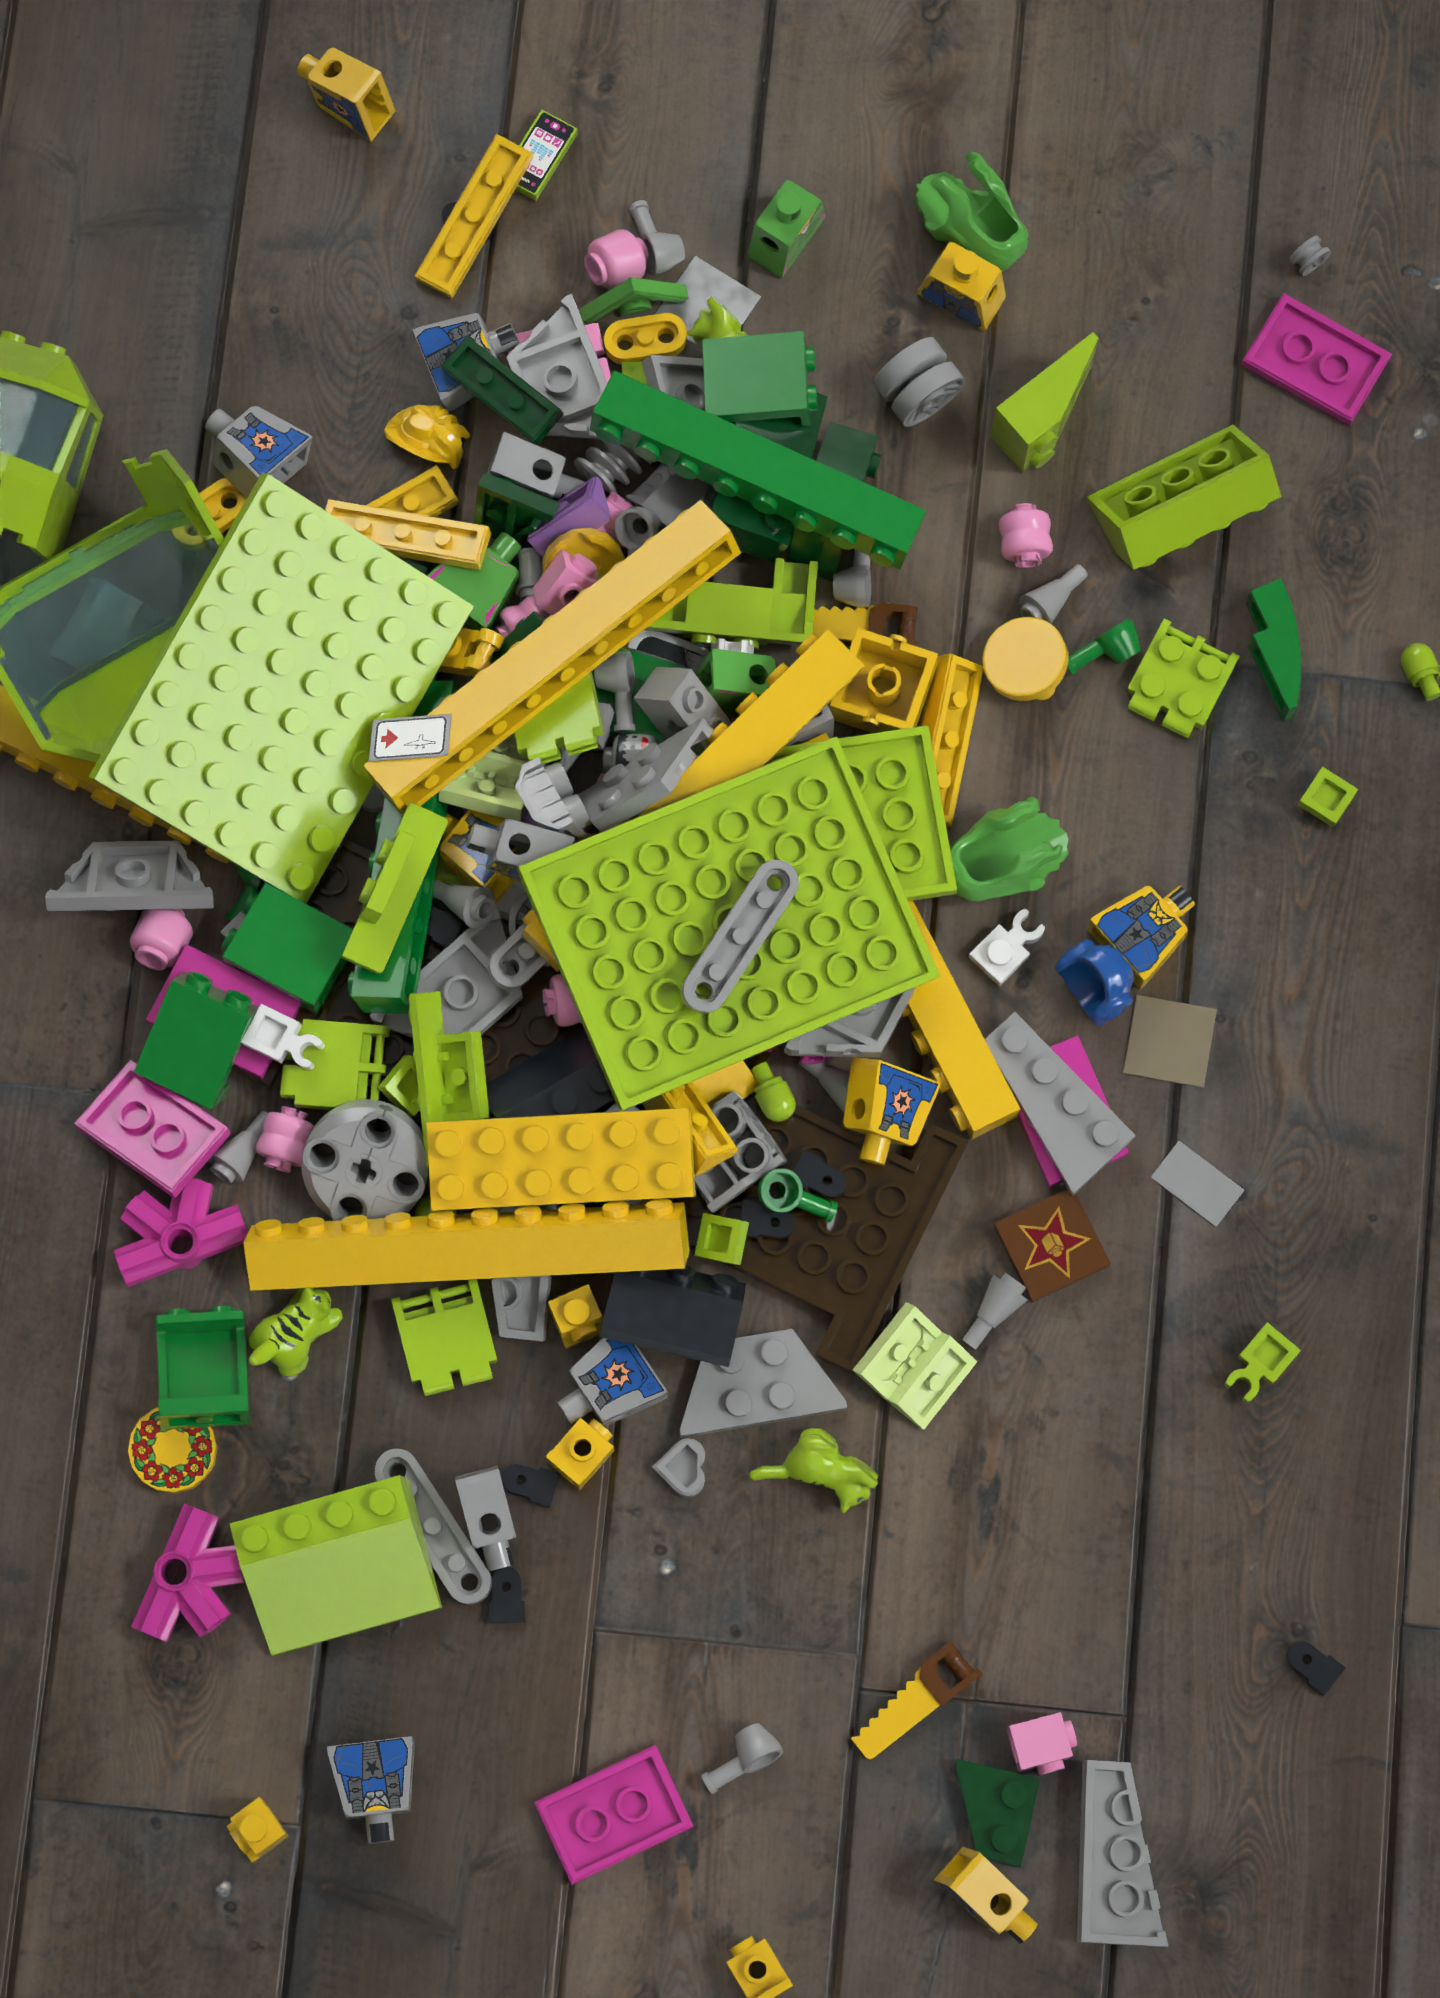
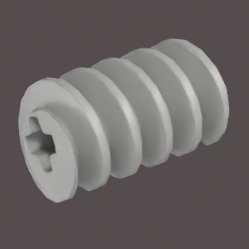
[574,439,654,494]

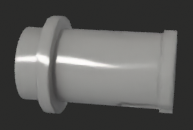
[515,547,543,602]

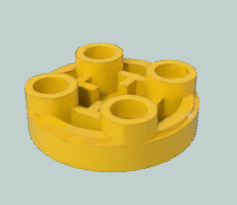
[982,617,1068,701]

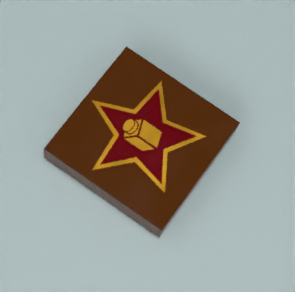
[993,1189,1111,1303]

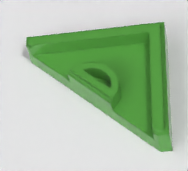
[580,277,689,324]

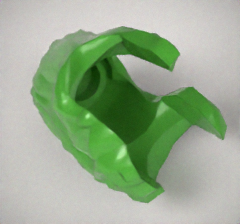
[914,152,1029,272]
[950,796,1069,902]

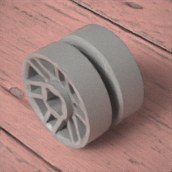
[873,337,966,427]

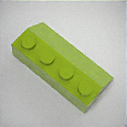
[1086,425,1282,570]

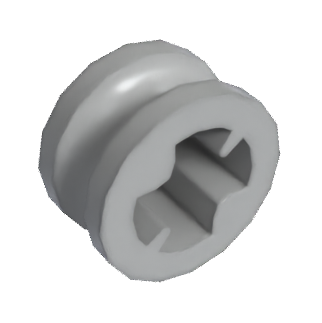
[1289,235,1331,276]

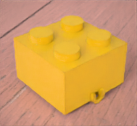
[830,627,938,733]

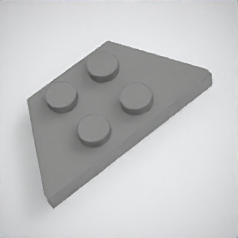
[507,294,607,439]
[578,717,713,833]
[45,840,214,911]
[370,907,523,1038]
[784,987,916,1058]
[680,1329,847,1438]

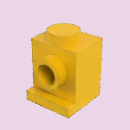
[548,1284,603,1349]
[546,1418,614,1491]
[226,1797,289,1863]
[726,1936,793,1998]

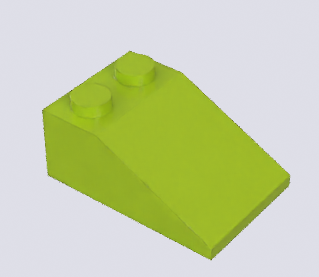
[990,332,1099,473]

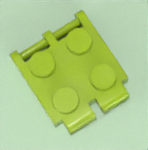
[1126,618,1240,738]
[514,671,605,764]
[280,1019,390,1110]
[391,1279,498,1396]

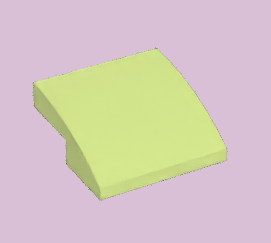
[438,733,529,822]
[853,1302,977,1430]

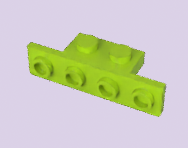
[341,802,448,974]
[408,991,490,1168]

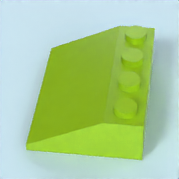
[230,1475,442,1656]

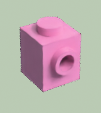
[533,549,599,615]
[1006,1712,1078,1775]

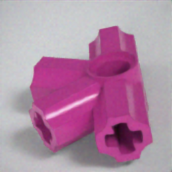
[114,1178,248,1287]
[131,1503,245,1642]

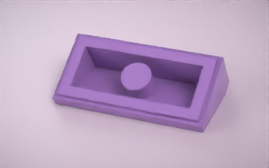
[527,476,610,558]

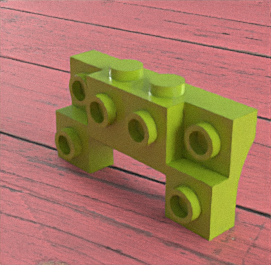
[644,558,818,651]

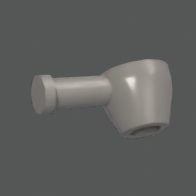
[628,200,685,275]
[615,506,661,556]
[833,549,872,608]
[594,651,635,733]
[701,1723,784,1794]

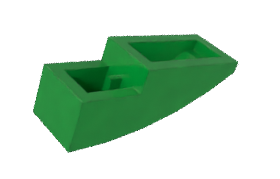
[1246,578,1301,721]

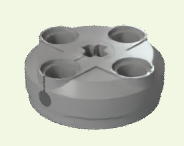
[301,1099,429,1221]

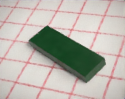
[440,335,564,445]

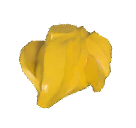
[384,405,470,470]

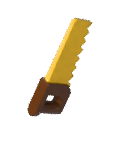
[813,602,918,647]
[851,1641,983,1760]

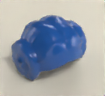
[1054,939,1134,1026]

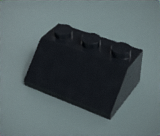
[486,1027,616,1119]
[599,1265,746,1367]

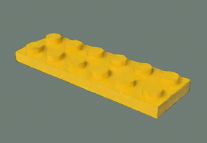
[426,1108,696,1211]

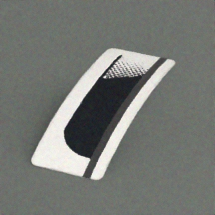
[627,630,709,672]

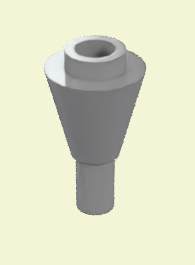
[1019,564,1088,624]
[433,880,495,928]
[799,1059,850,1113]
[209,1111,268,1185]
[962,1272,1028,1349]

